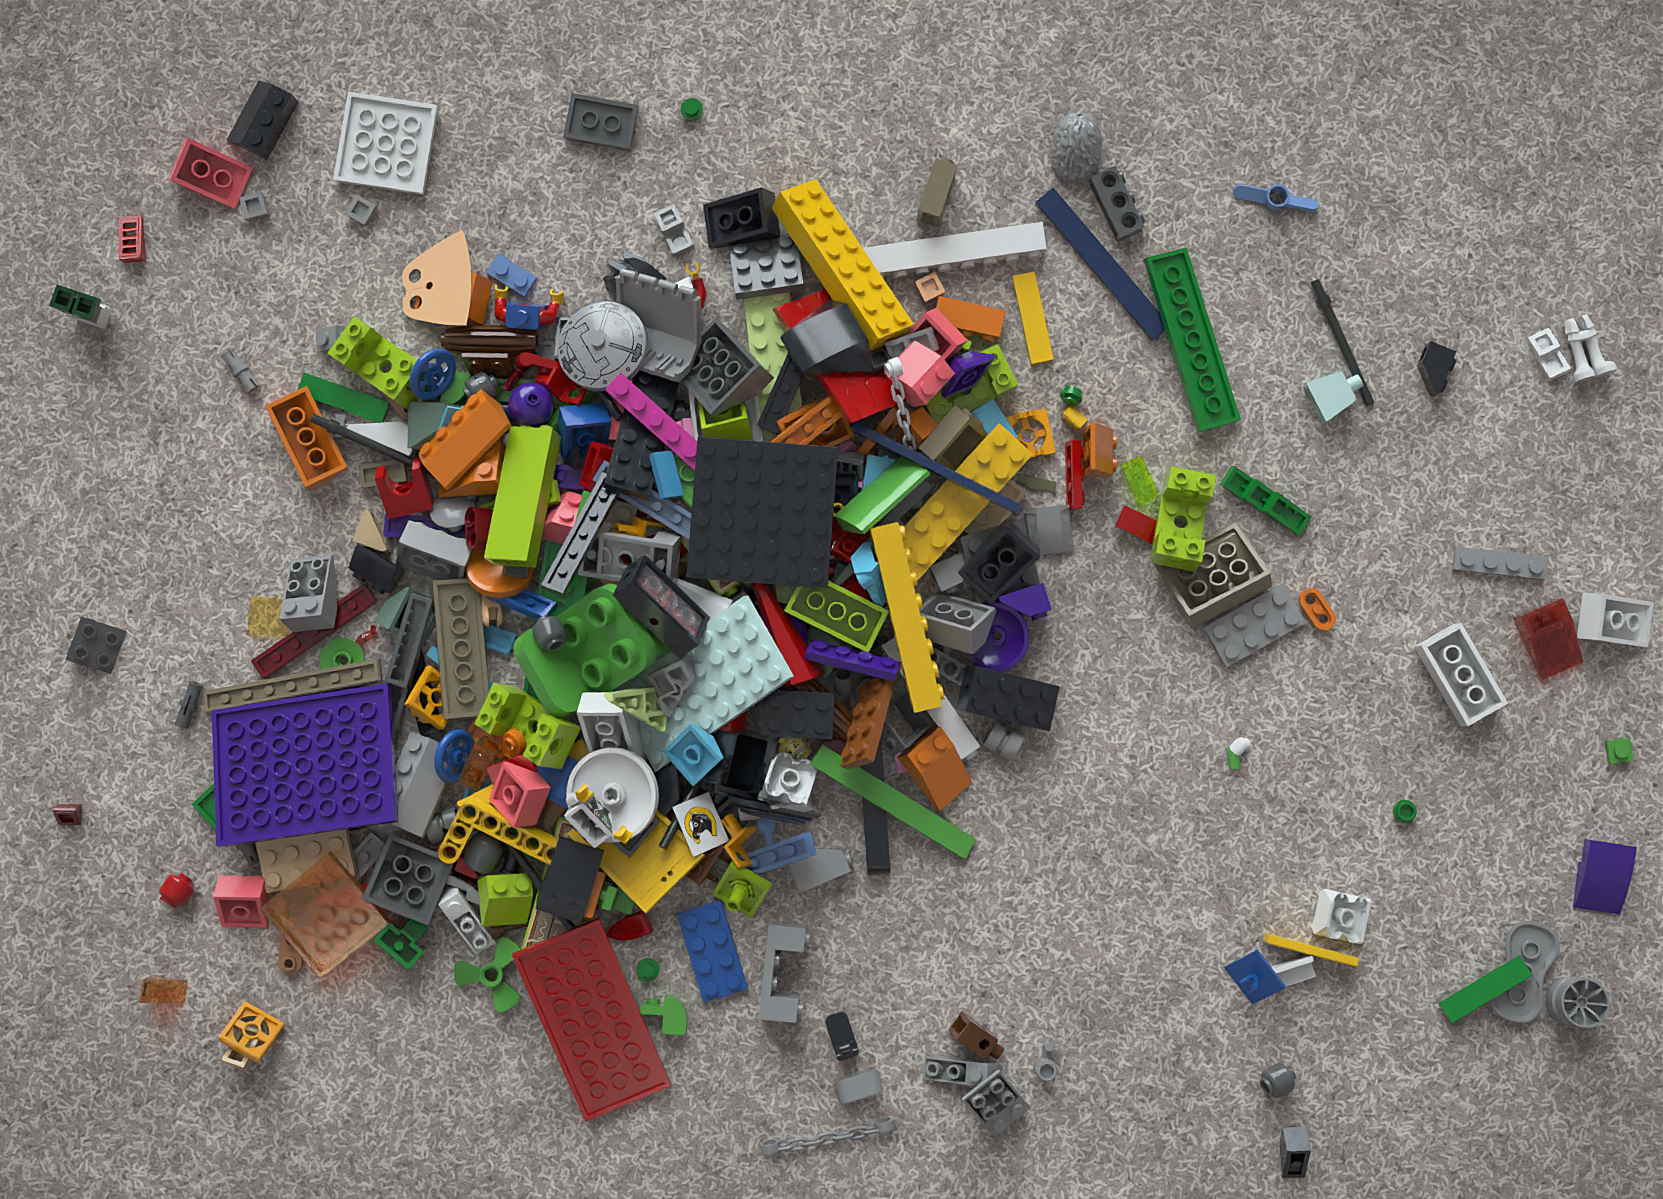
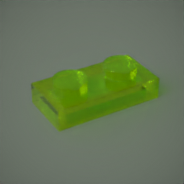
[1120,455,1160,506]

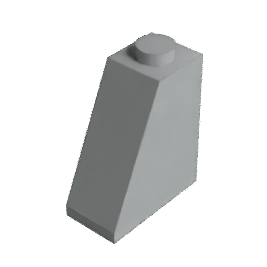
[788,848,853,893]

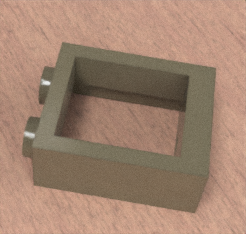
[917,158,957,227]
[918,405,988,471]

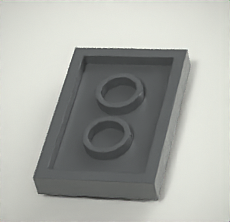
[563,93,639,151]

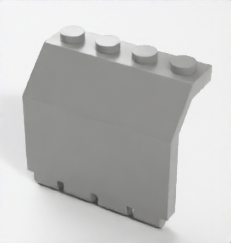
[616,268,701,382]

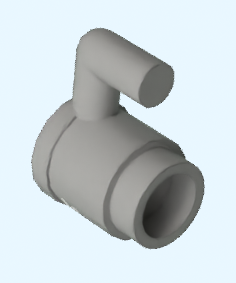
[1033,1040,1057,1082]

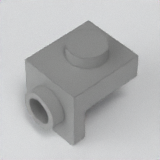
[315,325,346,353]

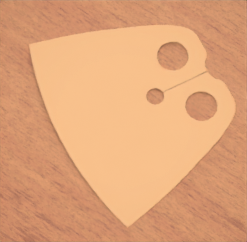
[402,230,471,326]

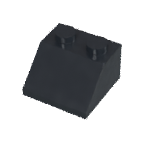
[348,543,406,594]

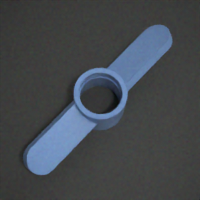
[1233,184,1319,212]

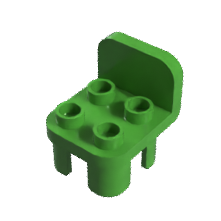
[514,584,672,718]

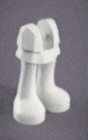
[1565,315,1618,383]

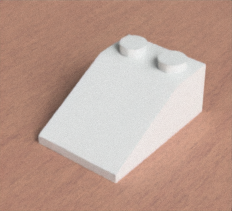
[1577,593,1654,648]

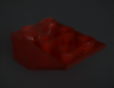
[1512,598,1583,681]

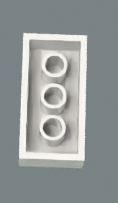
[1414,623,1508,726]
[577,692,646,761]

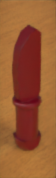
[503,366,531,391]

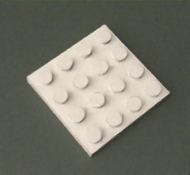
[333,91,439,195]

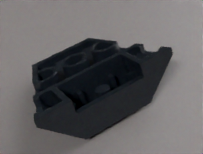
[780,299,873,375]

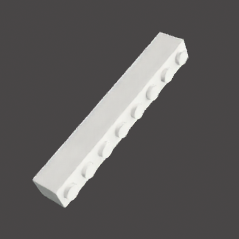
[863,222,1047,279]

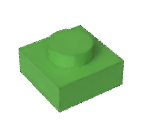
[1604,738,1634,764]

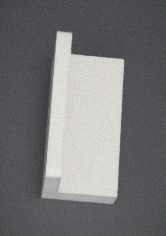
[1271,954,1316,987]

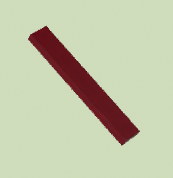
[251,583,378,680]

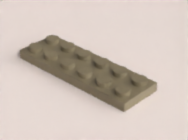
[432,578,489,719]

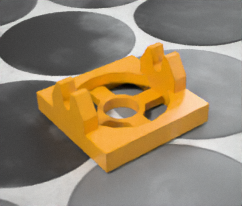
[1006,408,1056,459]
[405,666,449,730]
[218,1001,285,1063]

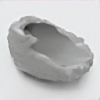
[1051,113,1102,184]

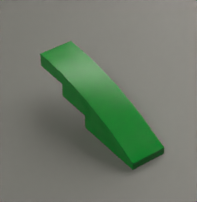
[1219,466,1312,536]

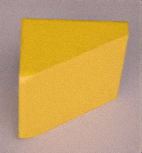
[1061,405,1088,431]

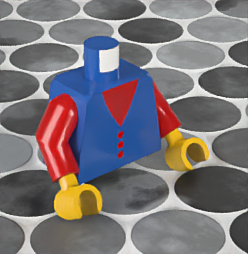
[494,285,564,330]

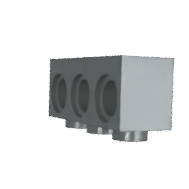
[1088,166,1145,243]

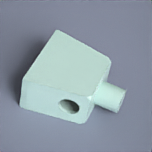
[1303,372,1363,424]

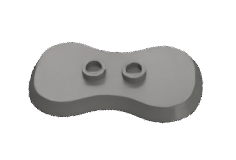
[1490,921,1560,1024]

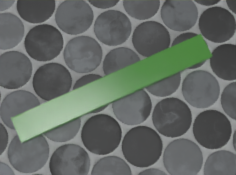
[809,745,976,859]

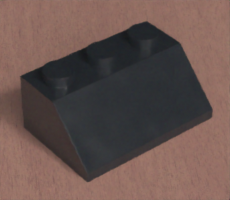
[227,81,299,161]

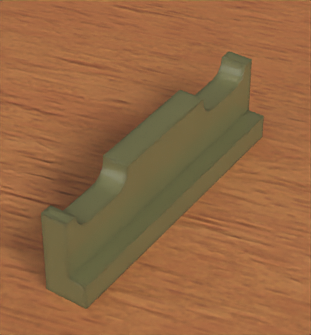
[1016,473,1057,493]

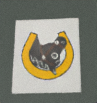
[672,792,729,857]

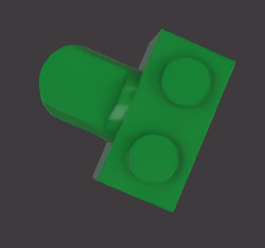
[373,919,428,971]

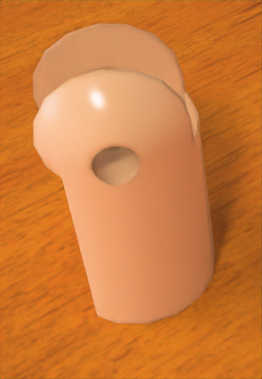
[480,594,503,628]

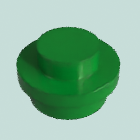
[680,98,703,121]
[1060,386,1083,405]
[1393,800,1417,823]
[636,958,660,982]

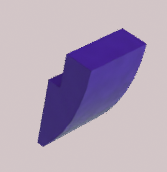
[1573,839,1637,914]

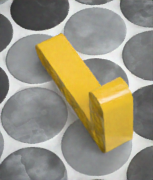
[438,797,559,864]

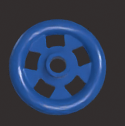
[409,348,456,400]
[434,729,476,784]

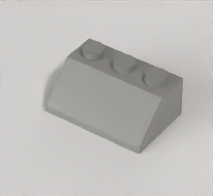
[396,520,473,580]
[919,591,996,654]

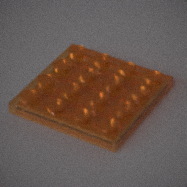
[260,851,391,979]

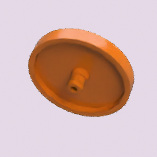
[466,550,534,598]

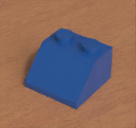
[558,402,611,459]

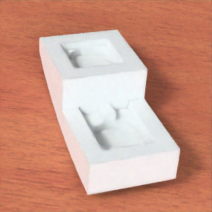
[1527,328,1571,381]

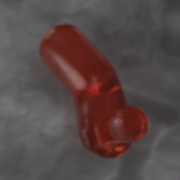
[355,625,377,648]

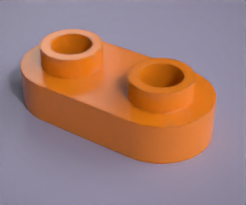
[1298,588,1336,631]
[502,728,526,761]

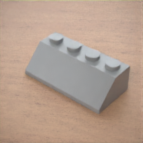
[386,732,448,838]

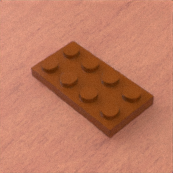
[840,677,895,770]

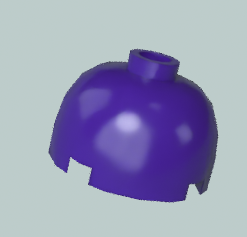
[508,382,554,428]

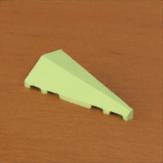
[604,687,668,732]

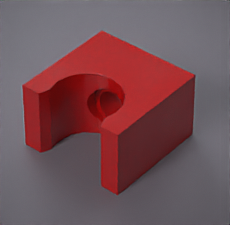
[374,457,434,519]

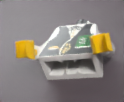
[564,784,633,848]

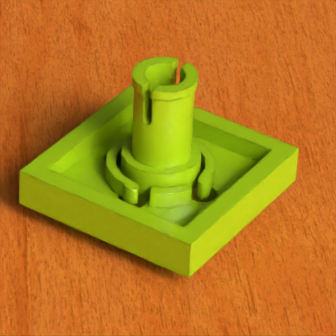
[712,860,772,918]

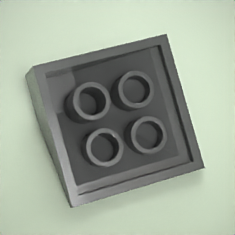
[362,834,453,926]

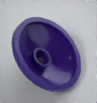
[965,602,1030,671]

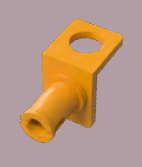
[612,516,666,538]
[721,814,757,868]

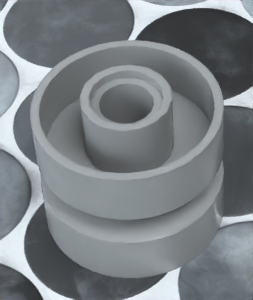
[1546,976,1610,1028]

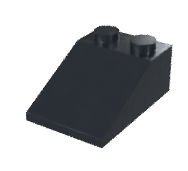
[703,187,781,249]
[958,518,1040,604]
[536,836,604,923]

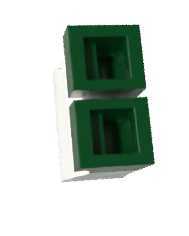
[49,284,112,329]

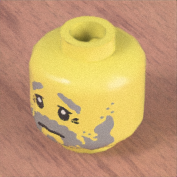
[778,738,813,761]

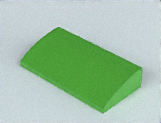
[833,458,930,534]

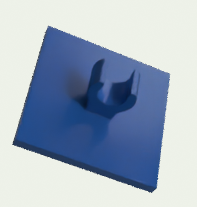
[1224,949,1286,1004]

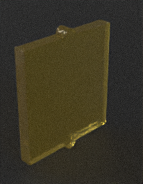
[247,596,289,636]

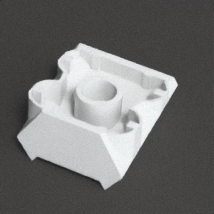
[760,752,817,807]
[1311,889,1372,944]

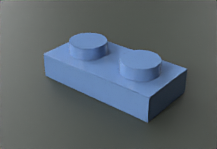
[486,254,537,297]

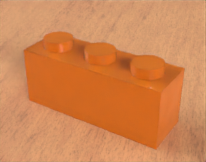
[936,296,1006,343]

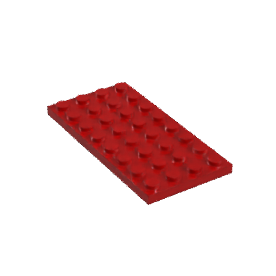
[512,917,671,1122]

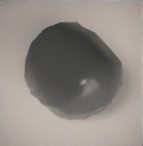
[463,831,504,873]

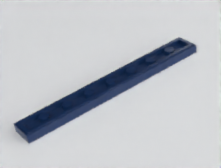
[1035,188,1165,340]
[852,422,1022,515]

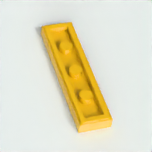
[1012,271,1054,365]
[1263,933,1359,967]

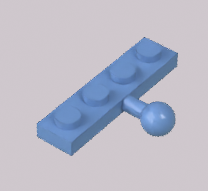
[737,817,817,875]

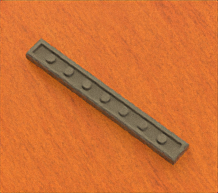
[202,659,383,715]

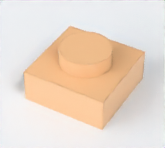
[915,272,945,303]

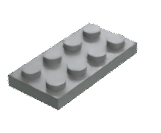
[1203,583,1306,667]

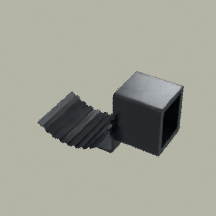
[701,730,820,824]

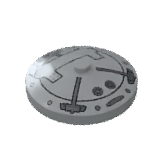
[557,301,648,391]

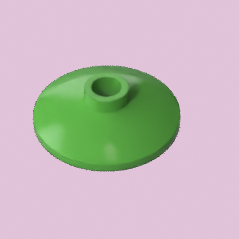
[320,638,365,669]

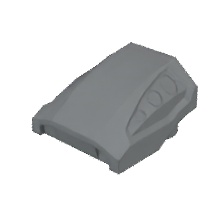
[1023,505,1074,555]

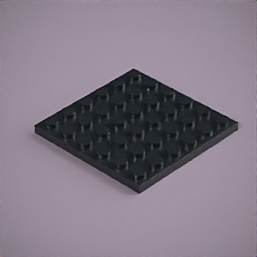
[686,437,839,589]

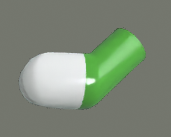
[1227,737,1251,769]

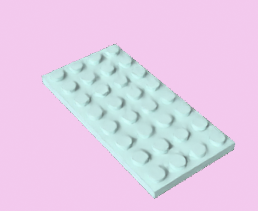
[614,596,794,772]

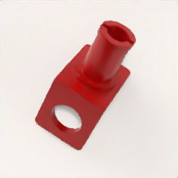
[535,366,588,405]

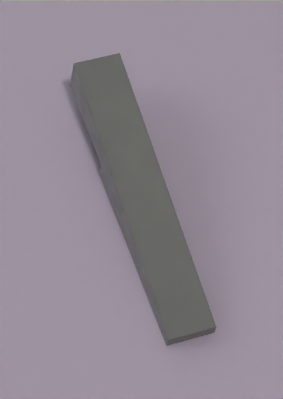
[834,479,933,586]
[385,593,434,732]

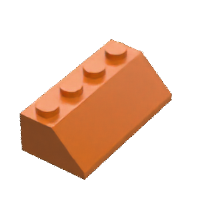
[265,386,348,491]
[418,389,511,490]

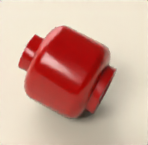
[159,873,194,908]

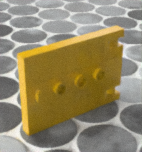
[567,810,705,915]

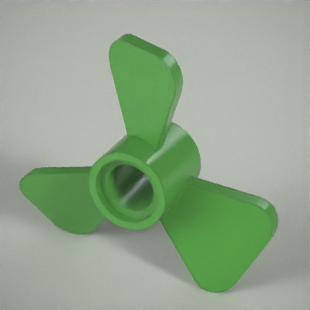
[454,937,521,1012]

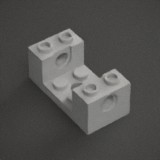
[578,522,682,583]
[759,921,810,1023]

